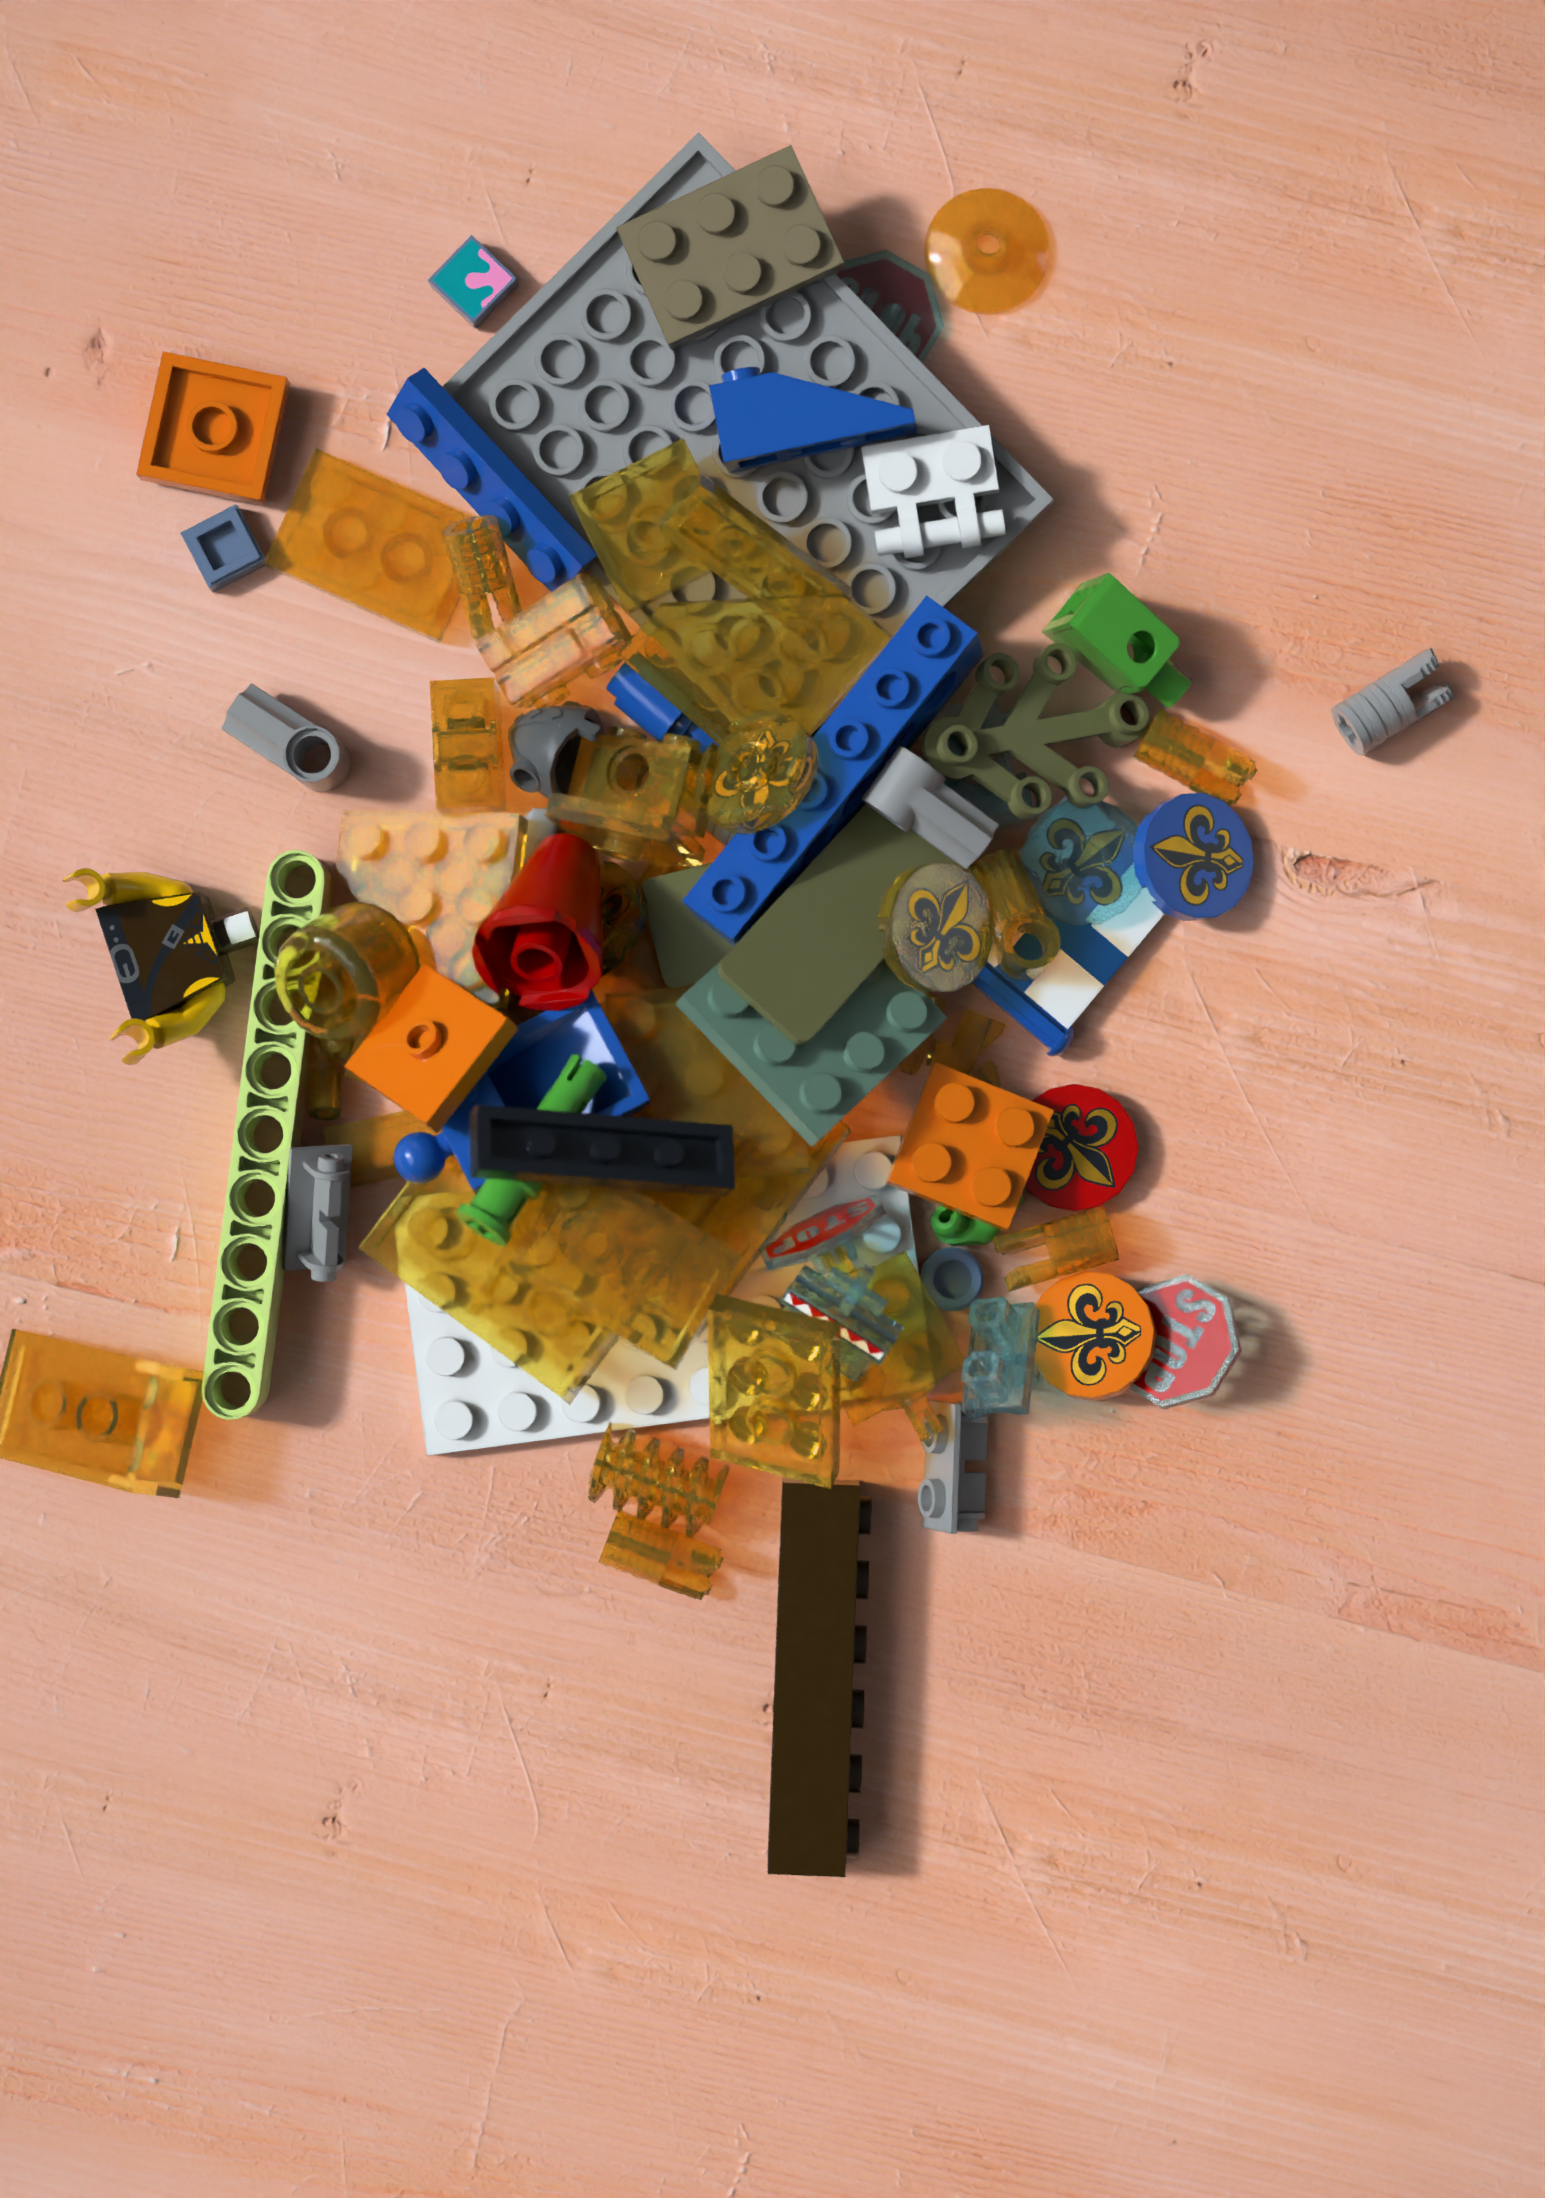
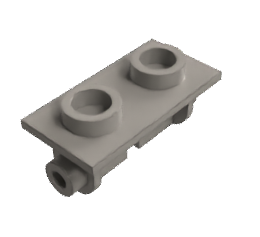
[282,1144,353,1282]
[918,1400,988,1534]

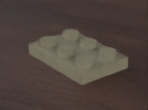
[616,145,845,350]

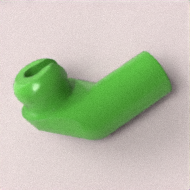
[931,1195,1025,1246]

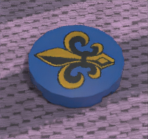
[1133,793,1254,921]

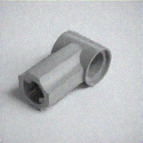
[222,683,351,792]
[861,745,999,869]

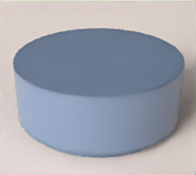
[919,1247,984,1311]

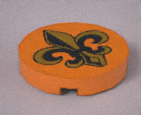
[1026,1271,1157,1401]

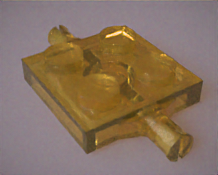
[791,1235,968,1442]

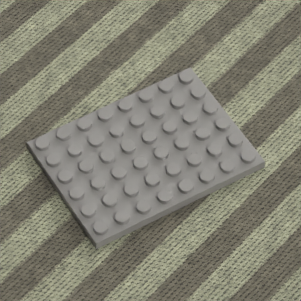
[442,132,1054,770]

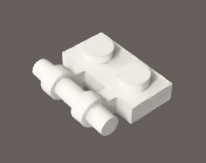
[861,425,1006,558]

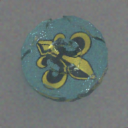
[1019,800,1142,926]

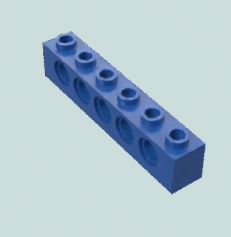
[682,595,984,947]

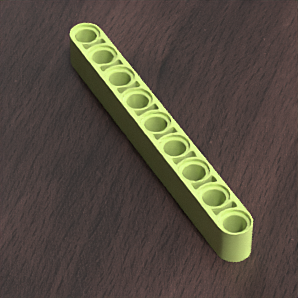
[202,850,333,1420]

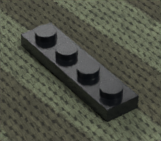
[469,1104,735,1196]

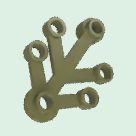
[921,643,1150,820]

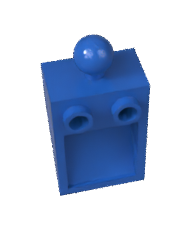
[394,989,651,1195]

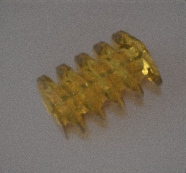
[588,1421,731,1539]

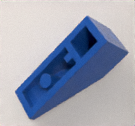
[709,367,917,473]

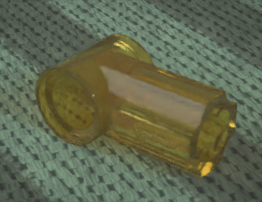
[964,847,1061,981]

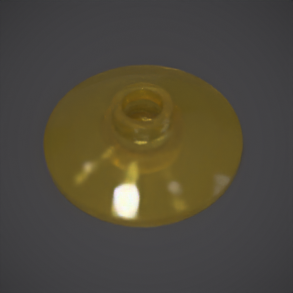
[924,188,1050,314]

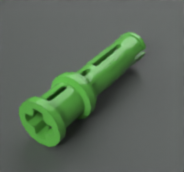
[456,1054,607,1246]

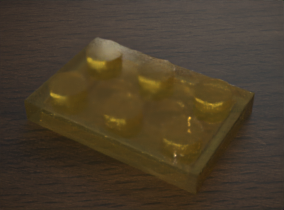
[264,448,491,644]
[707,1294,841,1489]

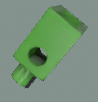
[1042,573,1193,708]

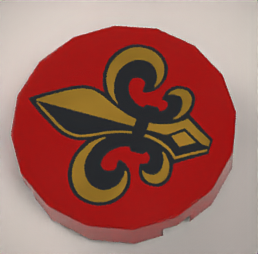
[1025,1084,1139,1211]

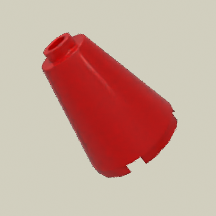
[471,833,604,1011]

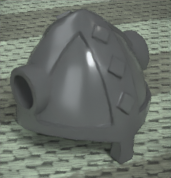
[508,701,607,812]

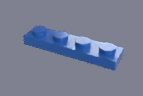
[386,367,598,600]

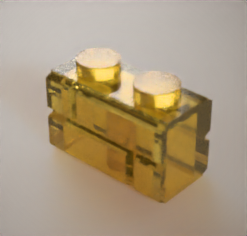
[476,574,633,709]

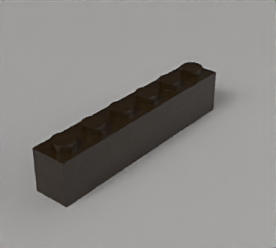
[767,1477,872,1877]

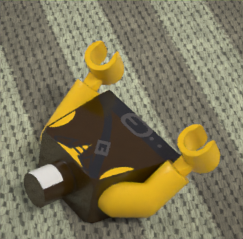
[62,868,259,1065]

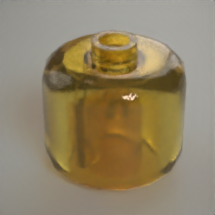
[274,901,420,1043]

